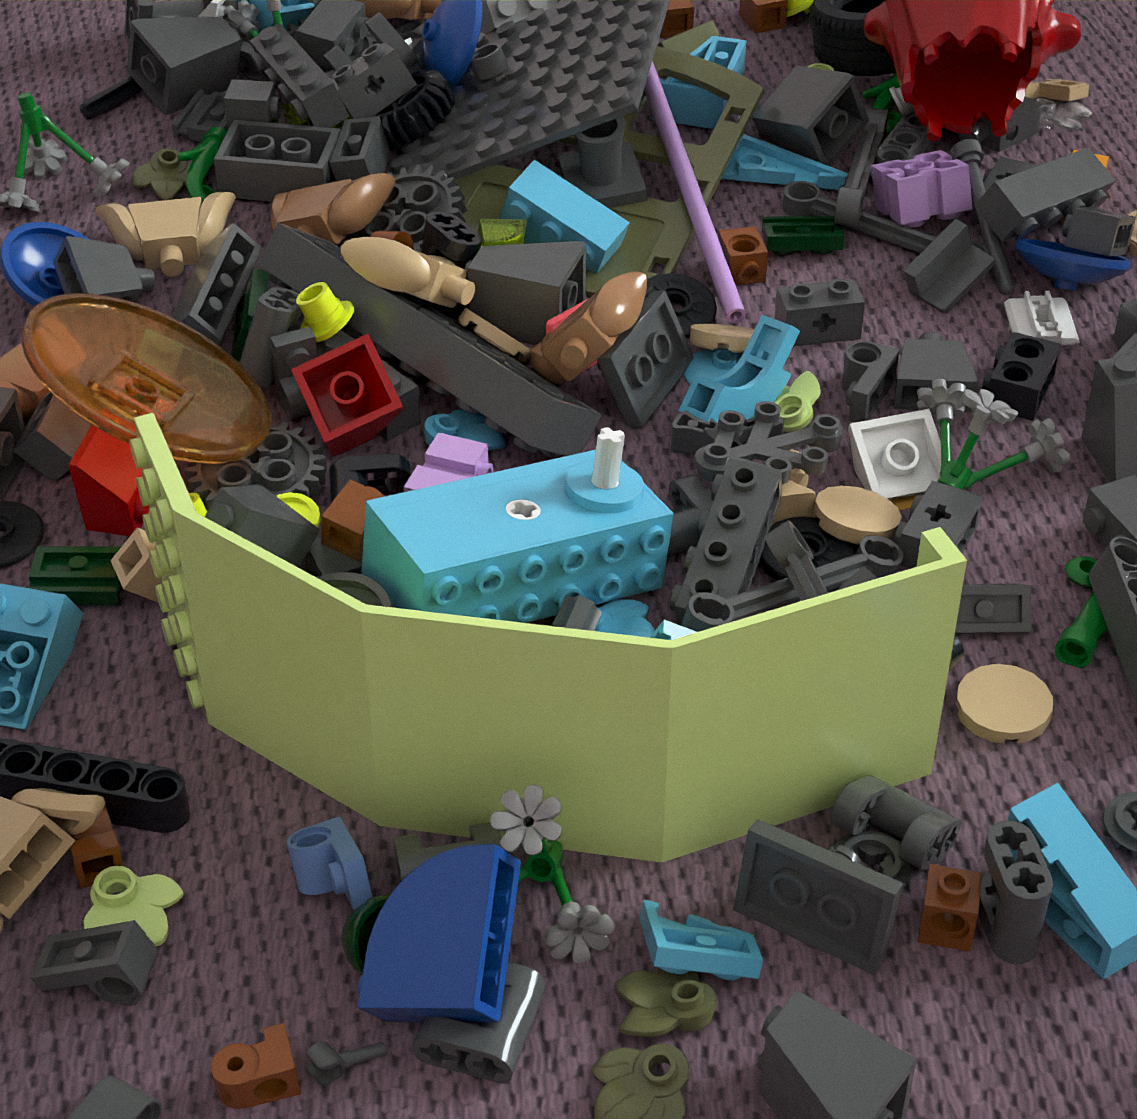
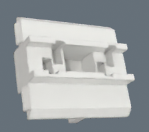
[1004,291,1080,345]

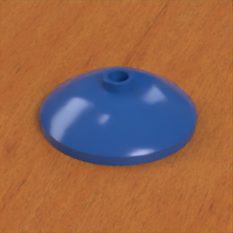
[422,0,483,88]
[0,222,90,317]
[1014,238,1132,291]

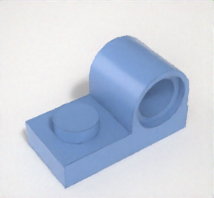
[287,817,372,910]

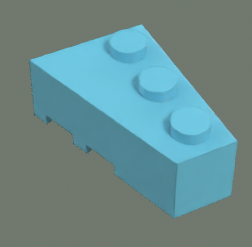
[653,36,746,129]
[498,160,630,274]
[1006,783,1137,980]

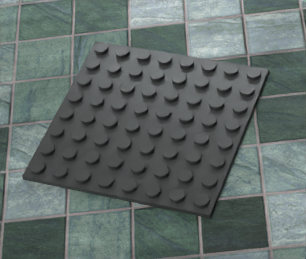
[388,0,670,179]

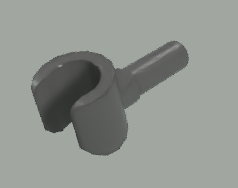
[305,1041,387,1085]

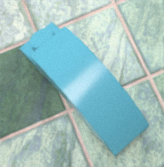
[678,315,800,423]

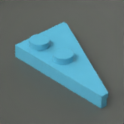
[721,134,848,190]

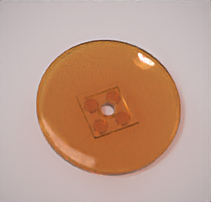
[21,293,271,464]

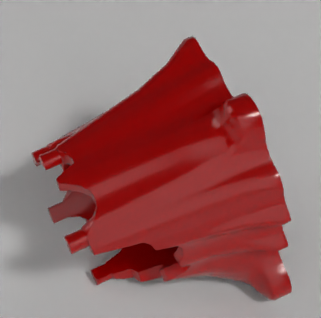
[864,0,1081,141]

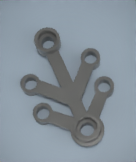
[694,401,843,484]

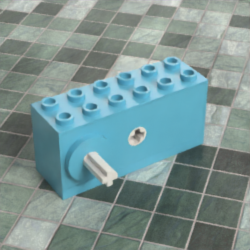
[362,427,674,623]

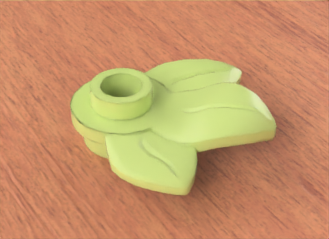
[773,371,821,432]
[83,866,184,947]

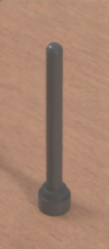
[951,139,1014,295]

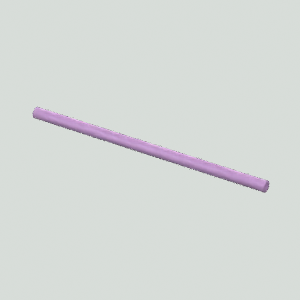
[644,60,746,323]

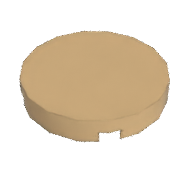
[458,308,531,364]
[689,324,755,353]
[812,485,902,545]
[956,664,1053,744]

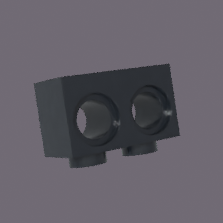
[982,332,1061,421]

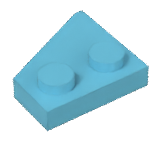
[639,900,763,980]

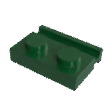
[761,216,844,255]
[230,267,269,362]
[26,546,123,605]

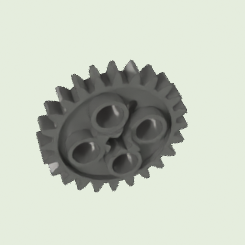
[347,165,467,252]
[185,419,327,511]

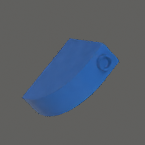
[357,844,521,1023]

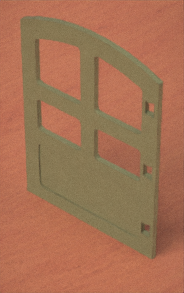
[455,46,764,297]

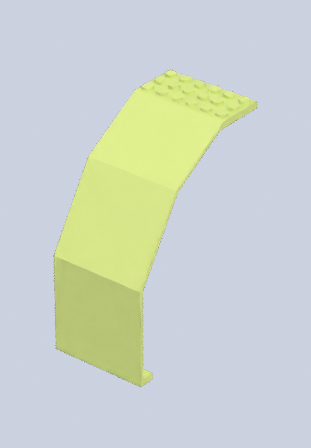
[129,413,967,862]

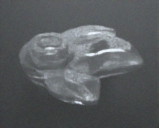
[1035,98,1093,131]

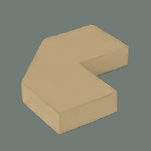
[1024,79,1089,101]

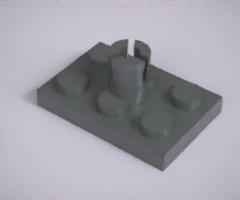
[597,290,694,428]
[733,819,903,976]

